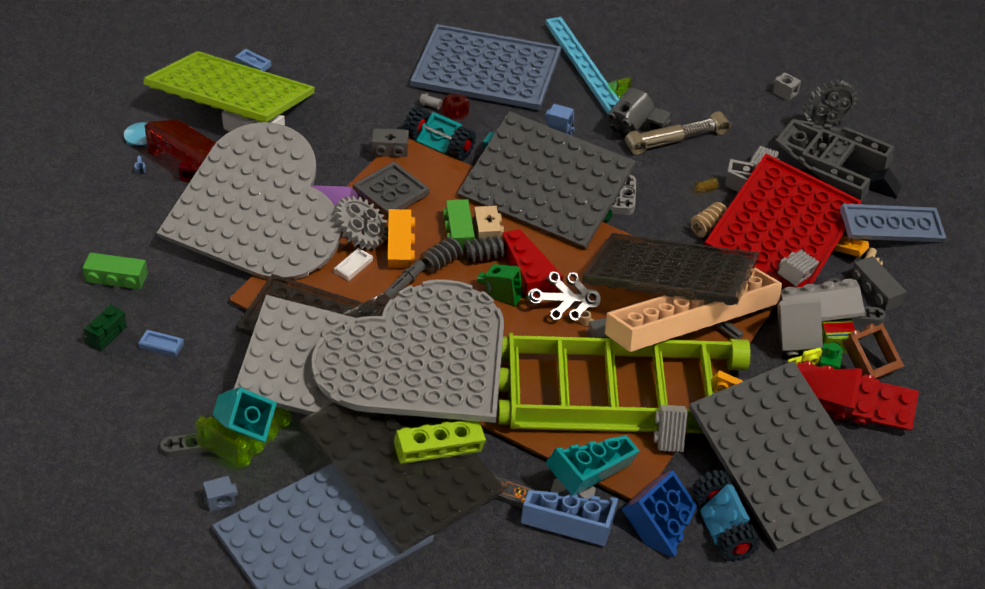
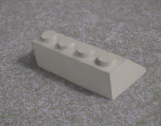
[780,279,865,321]

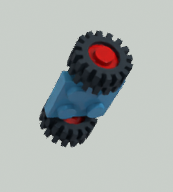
[692,470,761,562]

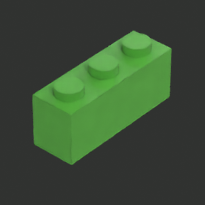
[443,199,475,251]
[82,253,148,290]

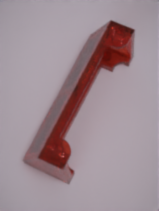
[144,119,216,171]

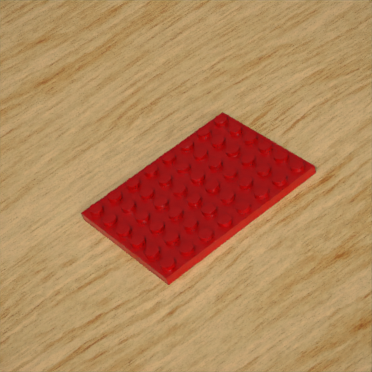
[703,153,862,288]

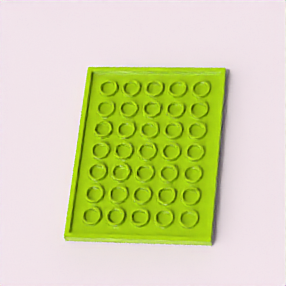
[143,51,315,122]

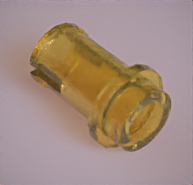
[695,177,719,193]

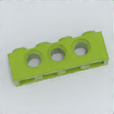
[393,420,486,464]

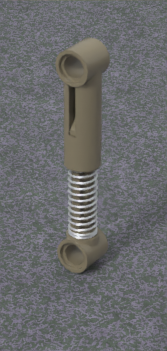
[625,111,731,155]

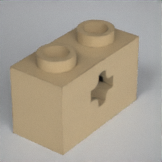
[474,206,504,241]

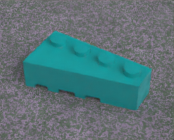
[545,435,640,496]

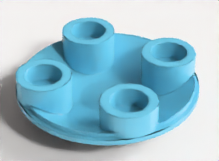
[124,122,159,147]

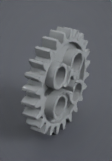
[332,196,388,250]

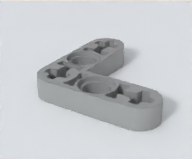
[610,175,636,215]

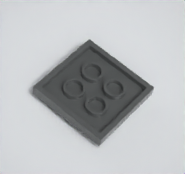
[353,162,430,218]

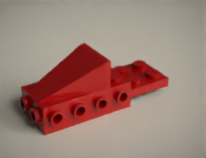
[797,361,919,431]

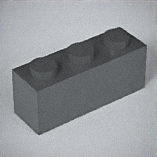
[851,256,907,312]

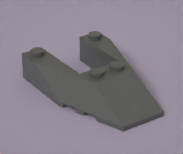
[776,119,895,201]

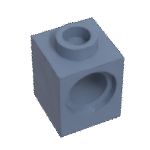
[203,476,238,512]

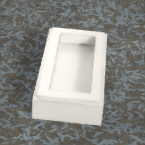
[334,248,373,281]

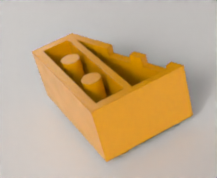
[388,209,415,268]

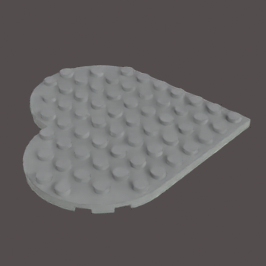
[157,122,341,281]
[312,280,504,423]

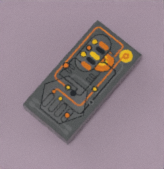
[486,476,534,509]

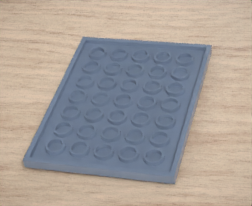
[410,24,561,110]
[212,448,434,589]

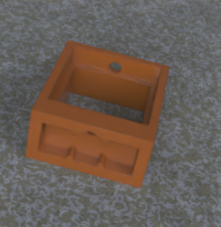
[842,323,904,379]

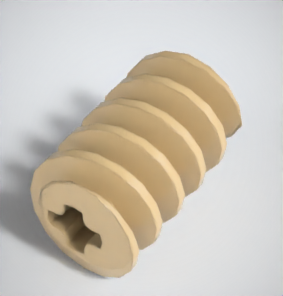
[691,202,727,238]

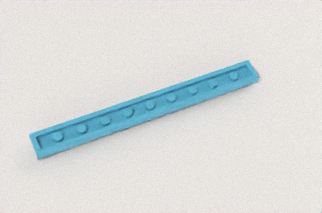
[546,17,619,114]

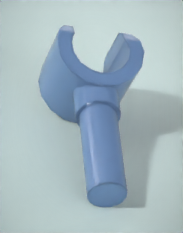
[134,156,146,174]

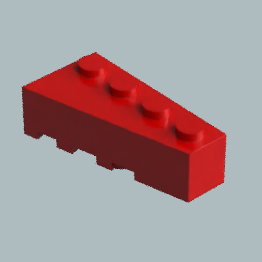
[502,229,563,299]

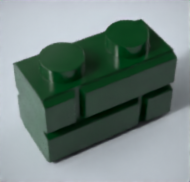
[83,304,127,351]

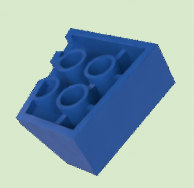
[622,470,697,558]

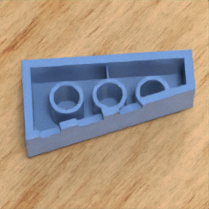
[521,490,618,546]

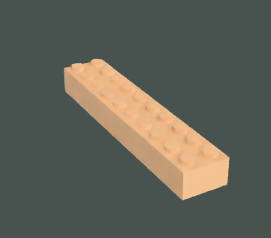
[605,268,782,352]

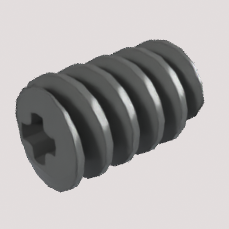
[463,235,505,263]
[420,237,463,274]

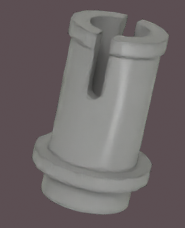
[419,93,442,110]

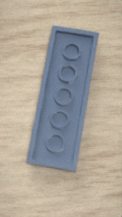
[840,204,946,242]

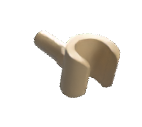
[580,310,594,326]

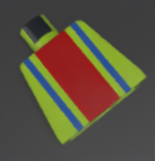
[822,317,859,353]

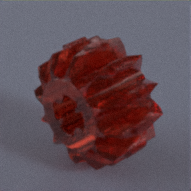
[441,93,470,120]

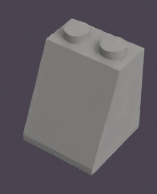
[777,298,823,356]

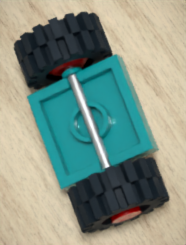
[403,106,476,160]

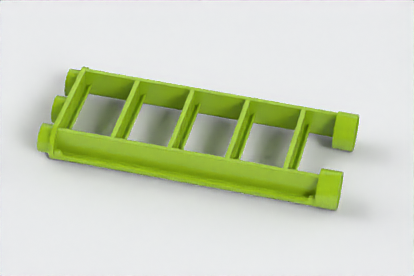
[498,333,750,434]

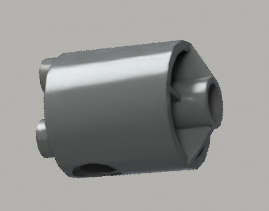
[607,88,654,136]

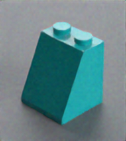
[212,387,277,443]

